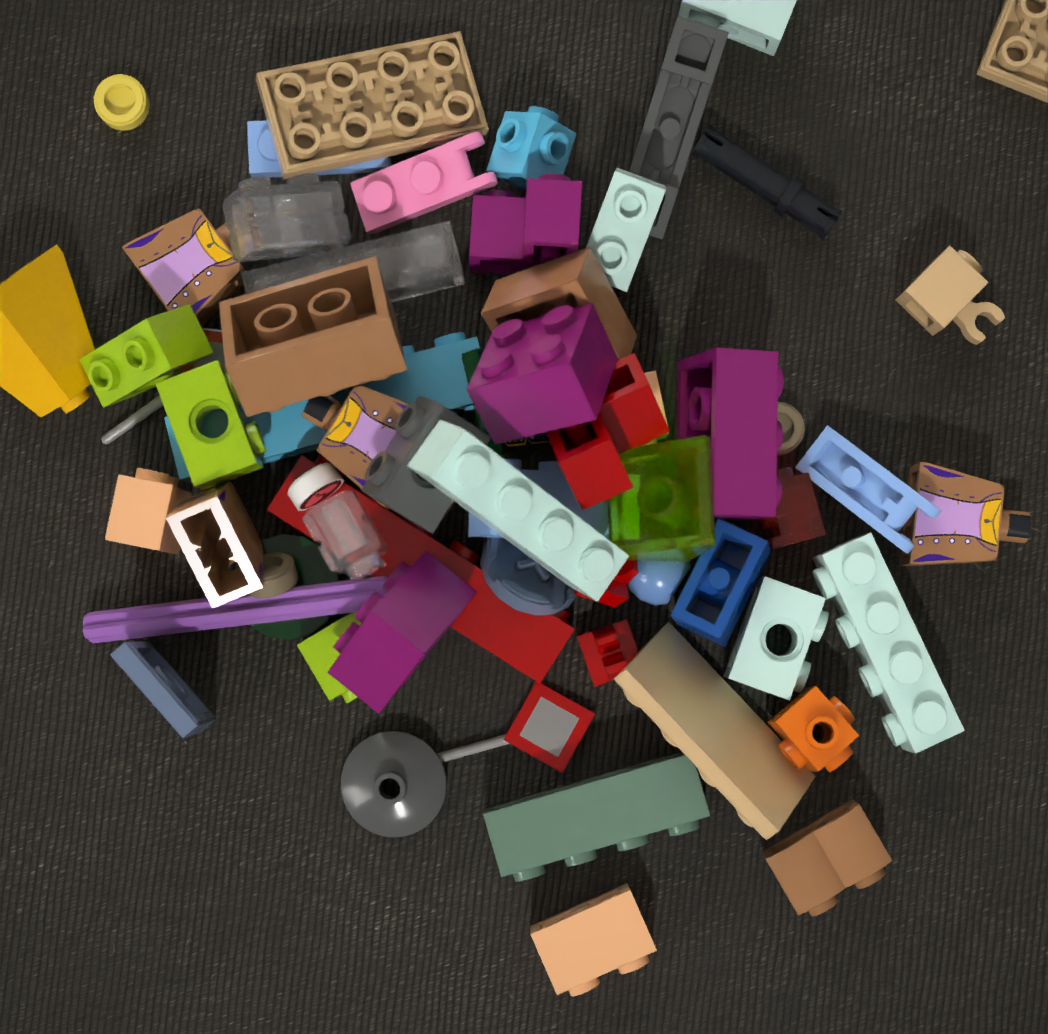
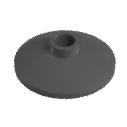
[341,730,447,837]

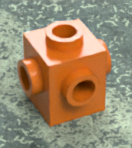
[767,686,859,773]

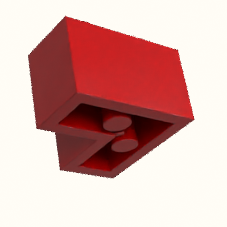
[547,353,670,510]

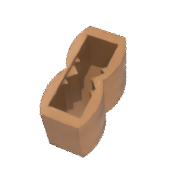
[762,799,892,916]

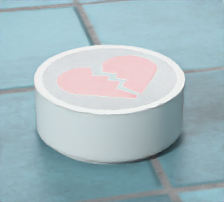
[287,463,344,511]

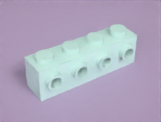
[812,533,965,754]

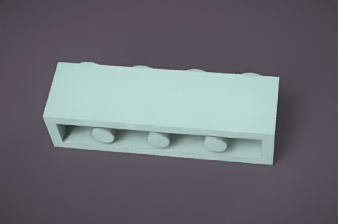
[407,419,629,602]

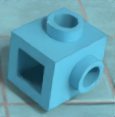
[486,106,577,191]

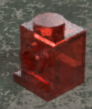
[760,467,826,550]

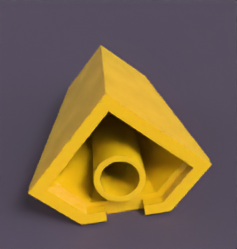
[0,244,95,417]

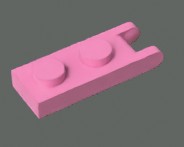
[350,132,498,234]

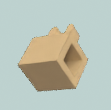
[895,246,1005,345]

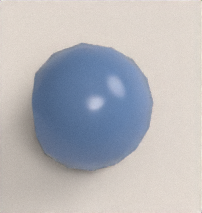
[628,538,691,605]

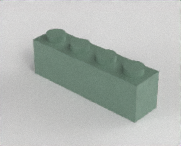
[483,751,710,882]

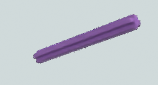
[83,576,388,643]

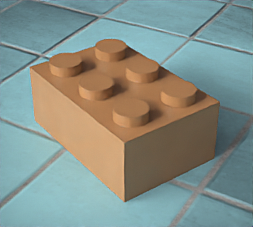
[219,256,407,417]

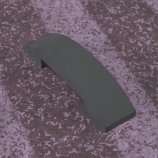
[629,16,729,240]

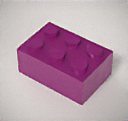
[674,348,784,522]

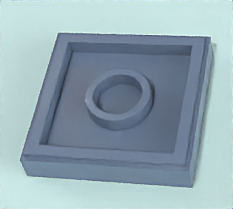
[110,641,215,739]

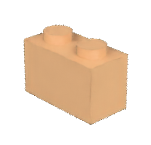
[105,468,192,555]
[530,883,657,996]

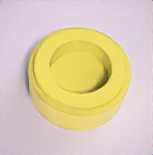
[94,74,150,131]

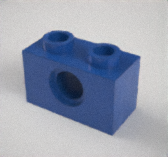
[670,518,771,648]

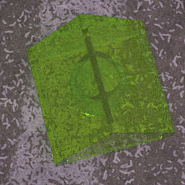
[607,435,716,562]

